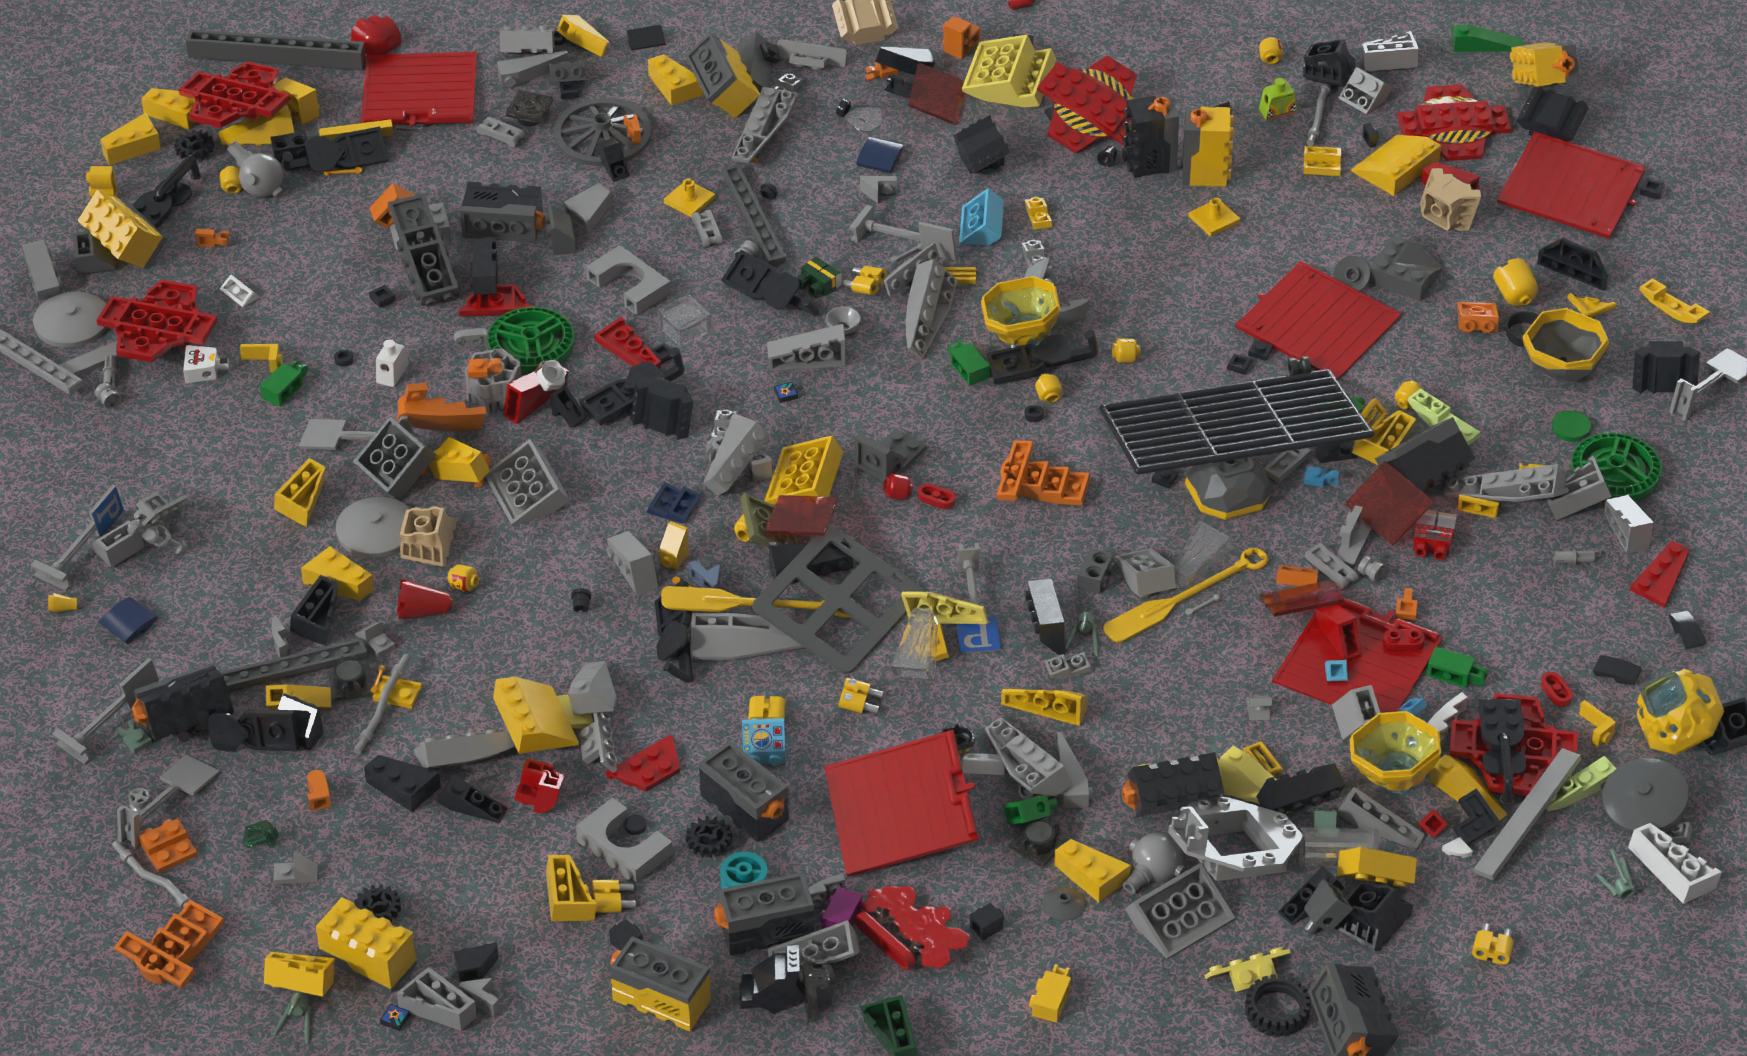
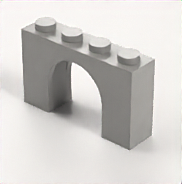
[586,245,671,315]
[576,797,673,883]

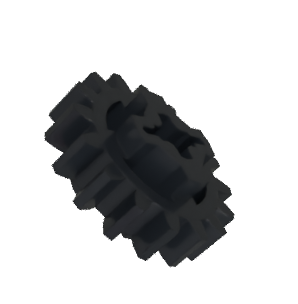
[174,129,215,160]
[686,816,732,858]
[354,884,401,923]

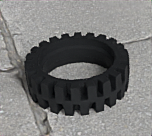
[1245,974,1311,1037]

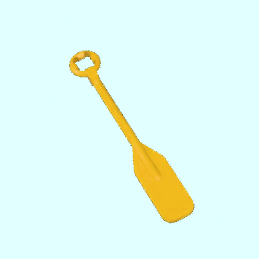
[1103,548,1268,642]
[661,586,855,618]

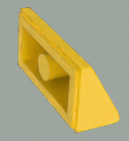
[1458,495,1499,518]

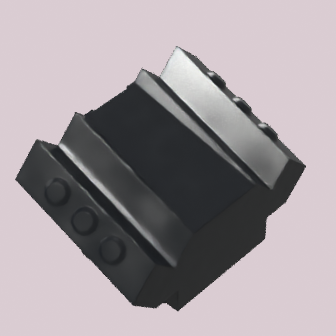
[1303,39,1355,88]
[1517,86,1589,142]
[954,115,1010,174]
[1632,341,1700,394]
[630,377,694,440]
[1701,697,1747,755]
[1335,881,1413,951]
[739,945,805,1014]

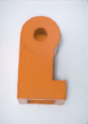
[307,770,331,811]

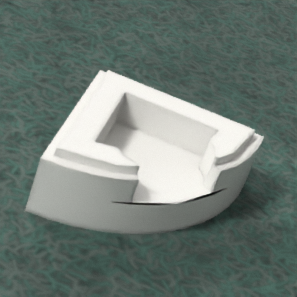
[1442,837,1473,858]

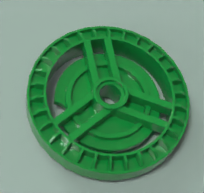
[487,307,574,373]
[1570,433,1662,501]

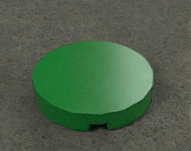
[1552,410,1591,442]

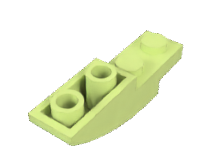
[1408,389,1480,446]
[1546,756,1616,811]

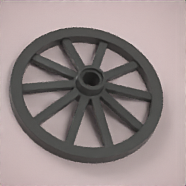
[554,98,652,166]

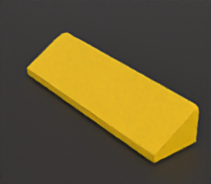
[319,119,393,141]

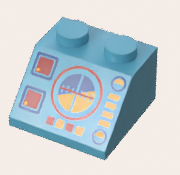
[742,718,786,766]

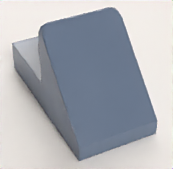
[689,560,721,589]

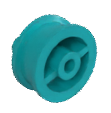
[720,852,768,889]

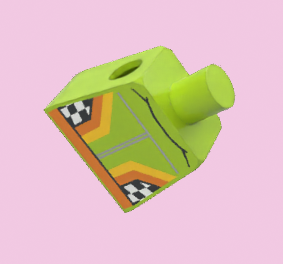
[1259,78,1297,120]

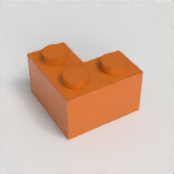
[942,16,980,59]
[370,183,415,228]

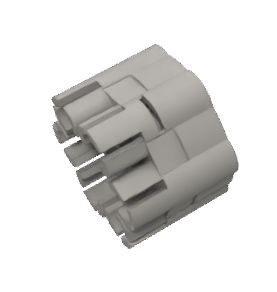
[464,349,521,413]

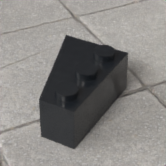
[364,755,441,812]

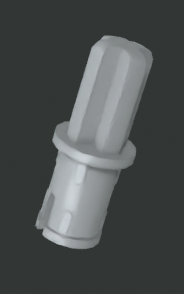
[102,355,118,388]
[1554,549,1595,565]

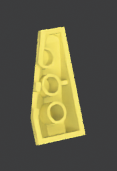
[901,592,988,624]
[1218,745,1289,814]

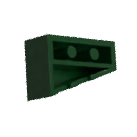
[860,995,919,1056]

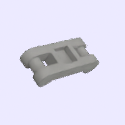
[476,117,525,148]
[692,210,722,248]

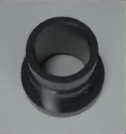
[1097,146,1118,167]
[571,588,591,612]

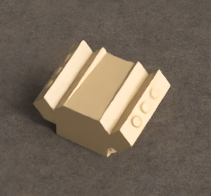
[832,0,898,45]
[1420,168,1481,231]
[400,506,456,567]

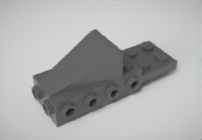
[388,193,460,306]

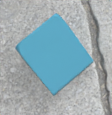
[1325,660,1348,682]

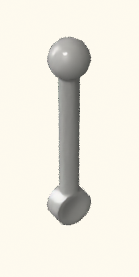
[890,243,922,263]
[1185,594,1221,616]

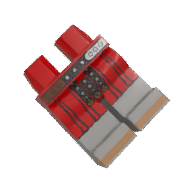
[1413,509,1457,561]

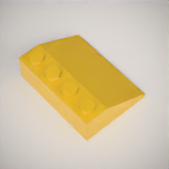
[1351,135,1441,196]
[764,435,844,508]
[493,677,579,754]

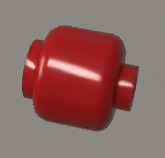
[883,473,913,500]

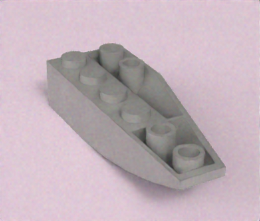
[731,87,798,163]
[906,259,958,359]
[1443,464,1566,502]
[691,613,805,660]
[985,717,1073,796]
[414,728,516,769]

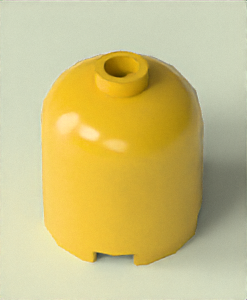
[1493,258,1539,307]

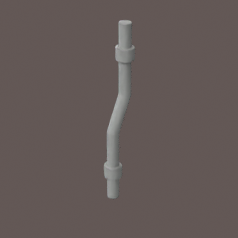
[1306,84,1331,146]
[354,654,411,754]
[112,840,191,909]

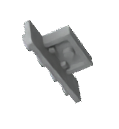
[777,39,847,70]
[884,243,940,296]
[136,492,188,526]
[1336,505,1379,567]
[579,712,617,773]

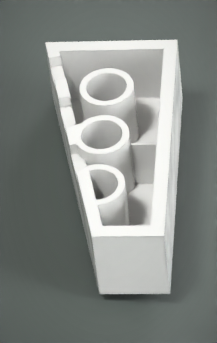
[1628,823,1722,904]

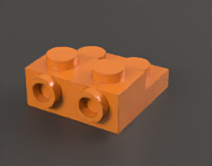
[1457,302,1499,333]
[139,818,198,873]

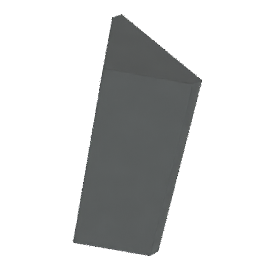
[738,32,773,93]

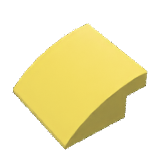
[962,35,1056,107]

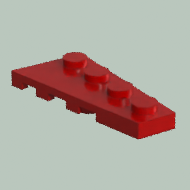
[594,316,661,369]
[1630,540,1689,608]

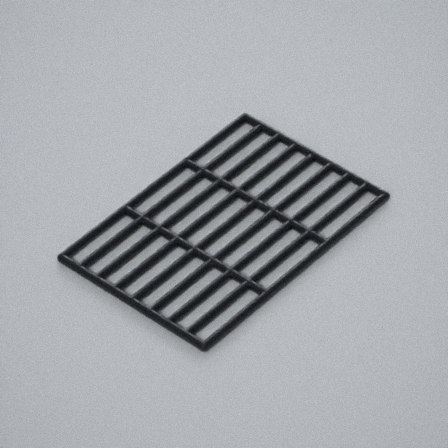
[1099,369,1375,475]

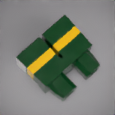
[796,256,842,297]

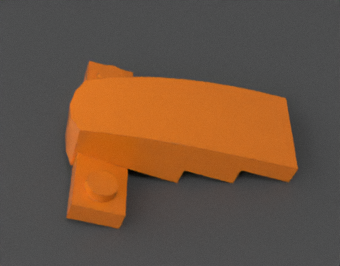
[397,383,487,431]
[996,441,1091,506]
[114,899,225,990]

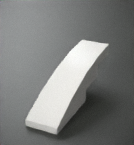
[1414,692,1468,747]

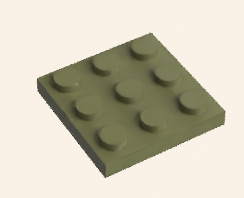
[740,493,799,549]

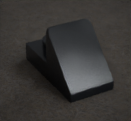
[550,385,587,428]
[1315,435,1358,463]

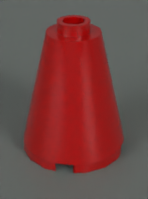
[397,579,453,619]

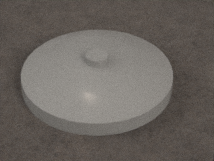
[33,292,108,348]
[336,497,410,558]

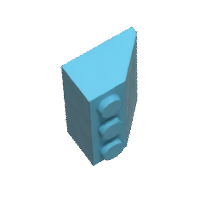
[959,188,1004,245]

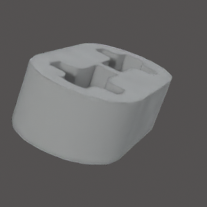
[454,328,490,348]

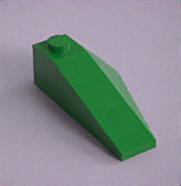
[1450,25,1524,52]

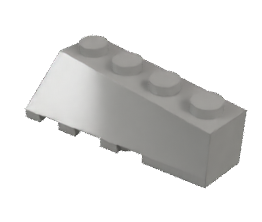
[703,413,770,495]

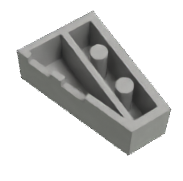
[500,25,555,53]
[1361,31,1419,72]
[22,239,62,300]
[1546,456,1611,520]
[1604,495,1653,554]
[606,531,658,595]
[397,967,477,1031]

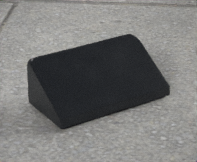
[627,25,666,51]

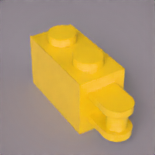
[1029,964,1071,1023]

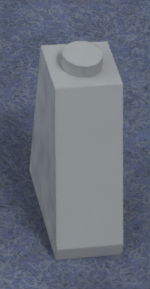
[564,183,611,233]

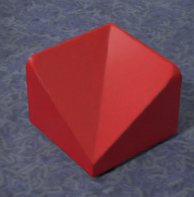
[1417,809,1448,839]

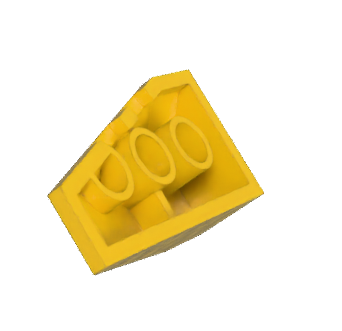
[218,105,295,146]
[1001,689,1088,726]
[1429,755,1507,821]

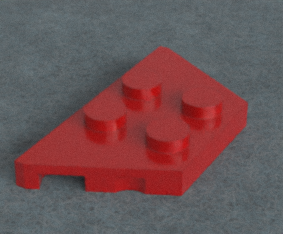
[459,284,532,317]
[605,734,680,792]

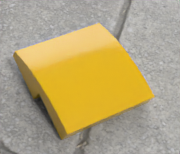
[1303,146,1341,176]

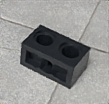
[270,131,309,163]

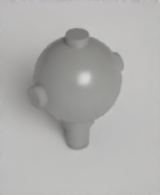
[227,141,283,197]
[1123,832,1186,894]

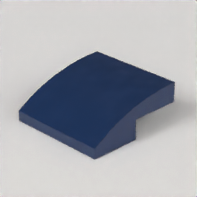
[856,137,904,173]
[647,482,701,523]
[98,597,158,644]

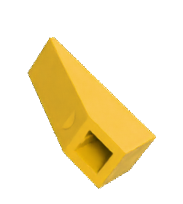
[557,15,609,57]
[266,684,332,710]

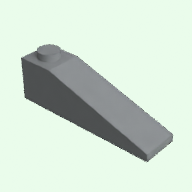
[497,51,568,88]
[1057,732,1093,808]
[1336,787,1425,850]

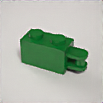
[947,340,991,386]
[260,361,308,407]
[1427,647,1488,688]

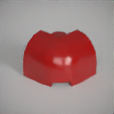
[351,14,402,55]
[514,758,563,813]

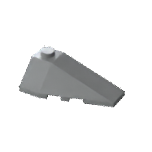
[568,661,617,715]
[767,920,860,966]

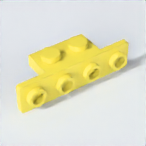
[1204,947,1291,992]

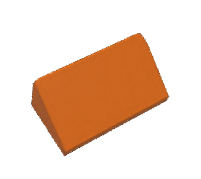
[1276,565,1319,588]

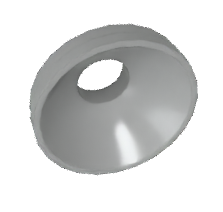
[826,306,861,335]

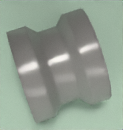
[128,788,151,813]

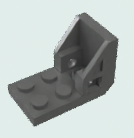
[855,429,927,481]

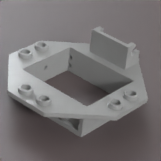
[1168,797,1304,881]

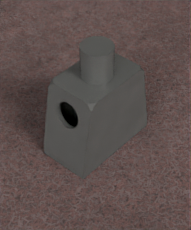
[1304,879,1353,935]

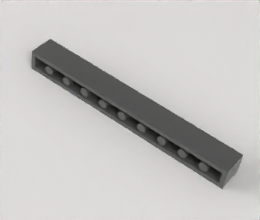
[186,29,366,70]

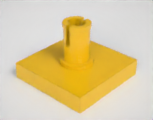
[664,179,716,217]
[1188,198,1241,237]

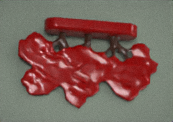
[854,886,970,971]

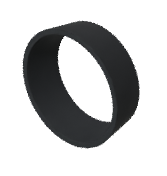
[1506,311,1539,348]

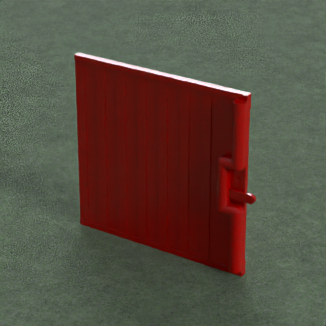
[361,51,477,126]
[1497,131,1646,239]
[1235,261,1402,380]
[1272,593,1443,713]
[824,730,979,876]

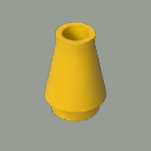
[48,593,77,613]

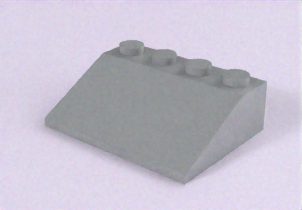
[485,439,570,526]
[1125,863,1235,958]

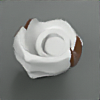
[535,360,568,391]

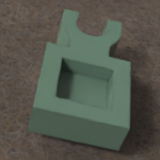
[117,720,152,754]

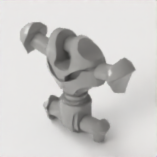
[127,510,187,555]

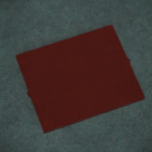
[907,62,965,125]
[1344,461,1434,546]
[765,495,838,536]
[1259,580,1345,617]

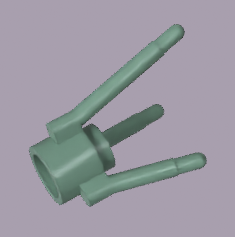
[1065,612,1099,658]
[1596,849,1636,899]
[273,992,312,1044]

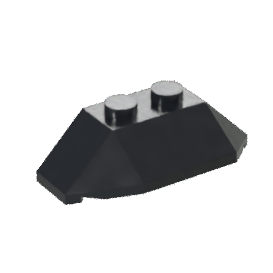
[1537,237,1608,291]

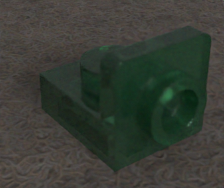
[243,820,278,848]

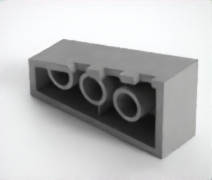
[767,324,845,371]

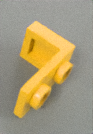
[240,344,283,372]
[1579,700,1616,748]

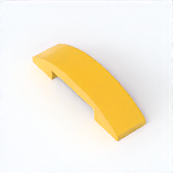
[1639,278,1710,323]

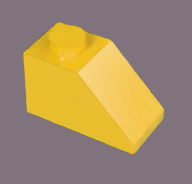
[659,521,689,570]

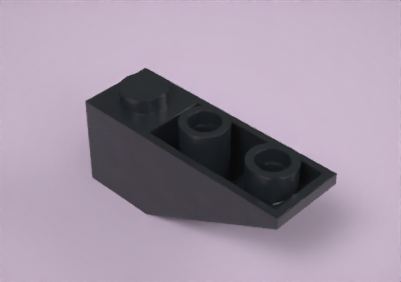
[875,47,935,76]
[436,775,508,823]
[1278,866,1344,926]

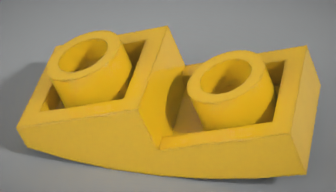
[1025,197,1052,230]

